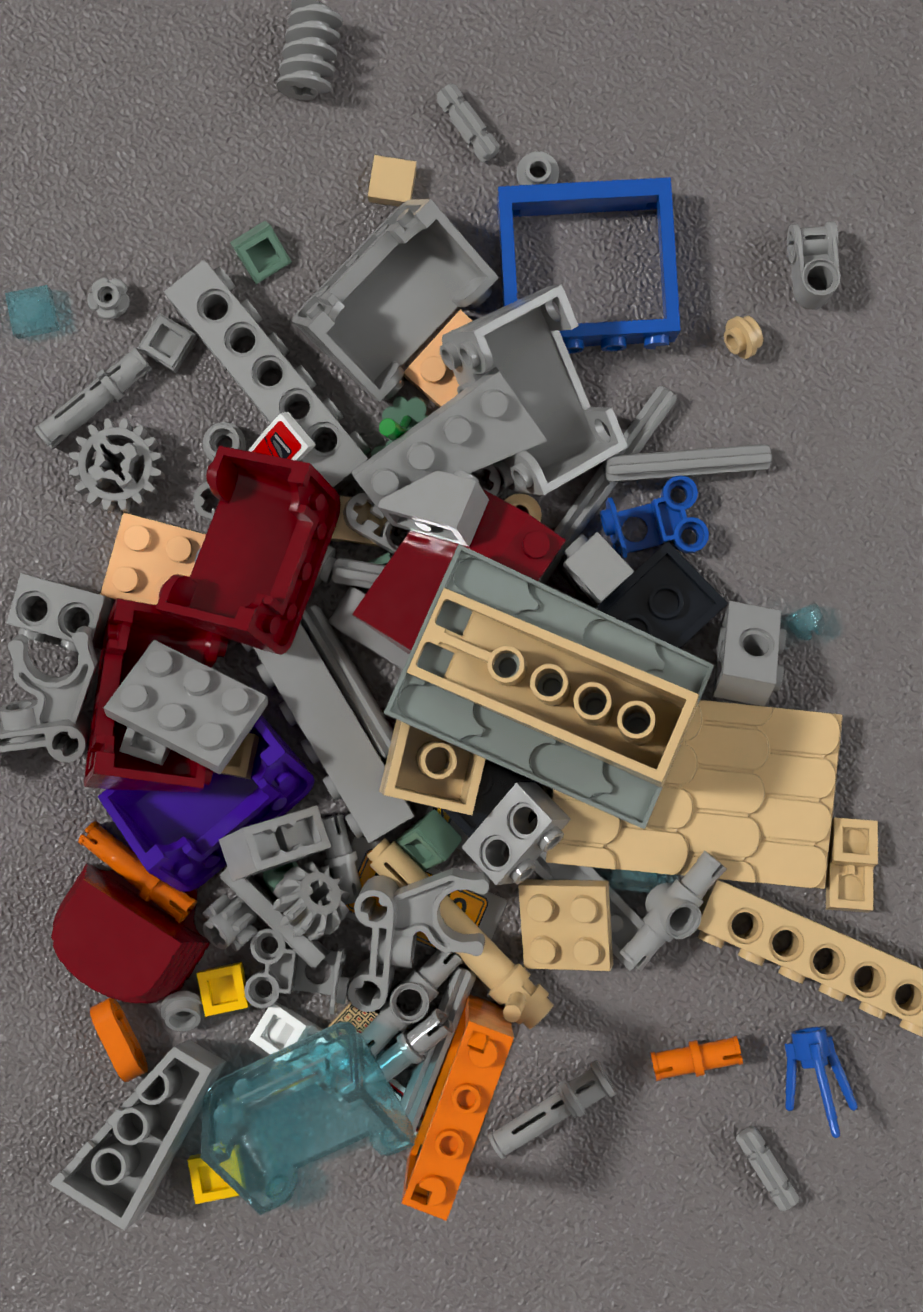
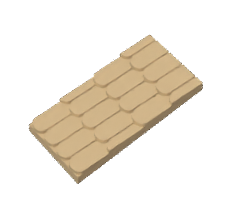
[546,700,843,889]

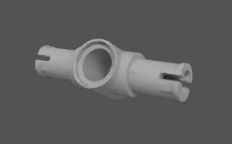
[620,850,727,971]
[353,949,463,1060]

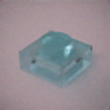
[5,285,59,339]

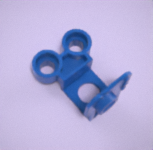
[600,475,709,560]

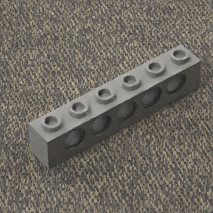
[164,260,371,493]

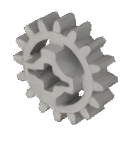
[69,418,165,513]

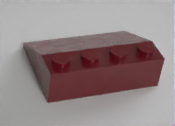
[352,489,566,654]

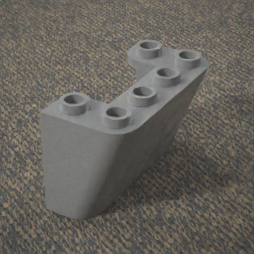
[440,284,628,495]

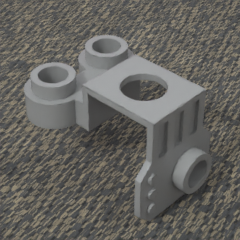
[244,927,349,1015]

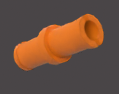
[650,1036,743,1081]

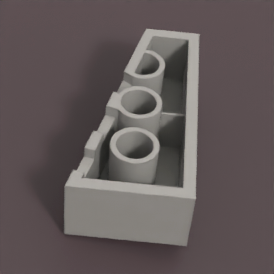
[49,1039,226,1231]

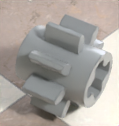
[203,894,258,951]

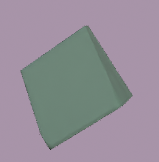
[230,221,292,284]
[395,810,462,872]

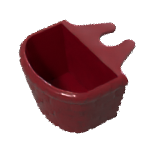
[51,863,210,1004]

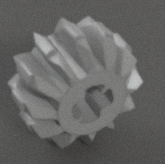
[272,861,350,941]

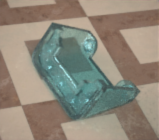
[201,1022,415,1215]

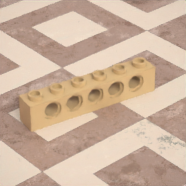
[697,879,923,1037]

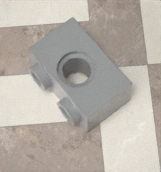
[713,601,787,707]

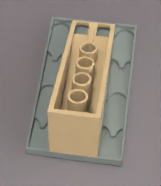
[384,544,715,830]

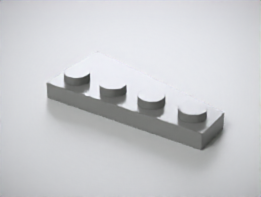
[352,367,548,511]

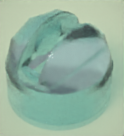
[786,604,825,641]

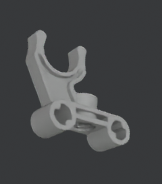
[0,626,99,763]
[348,868,491,1012]

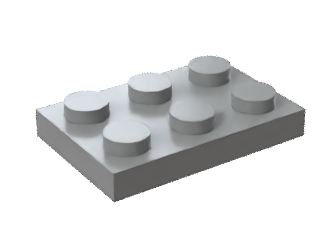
[104,640,268,774]

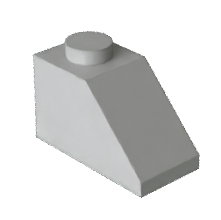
[378,470,489,547]

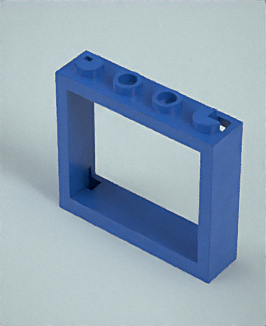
[497,177,681,354]

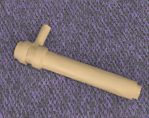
[367,838,554,1029]

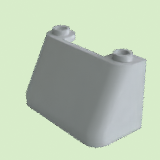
[292,199,499,402]

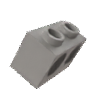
[559,532,634,608]
[6,573,114,652]
[462,782,571,885]
[218,805,331,882]

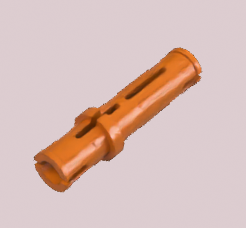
[78,821,197,923]

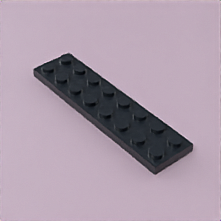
[443,541,728,838]

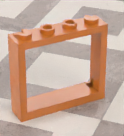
[401,994,514,1221]

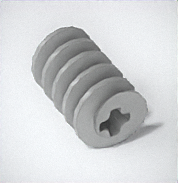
[276,0,343,100]

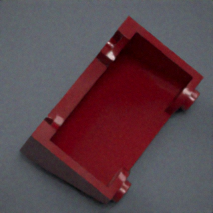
[155,446,341,655]
[84,598,228,793]

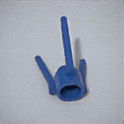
[784,1027,858,1138]

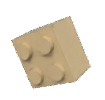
[379,719,486,815]

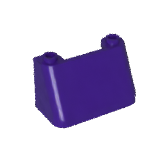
[98,715,315,892]

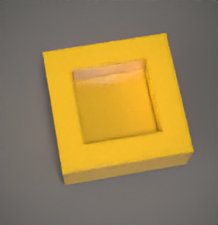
[196,962,251,1017]
[187,1147,241,1204]

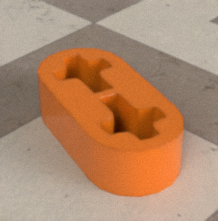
[90,998,148,1083]

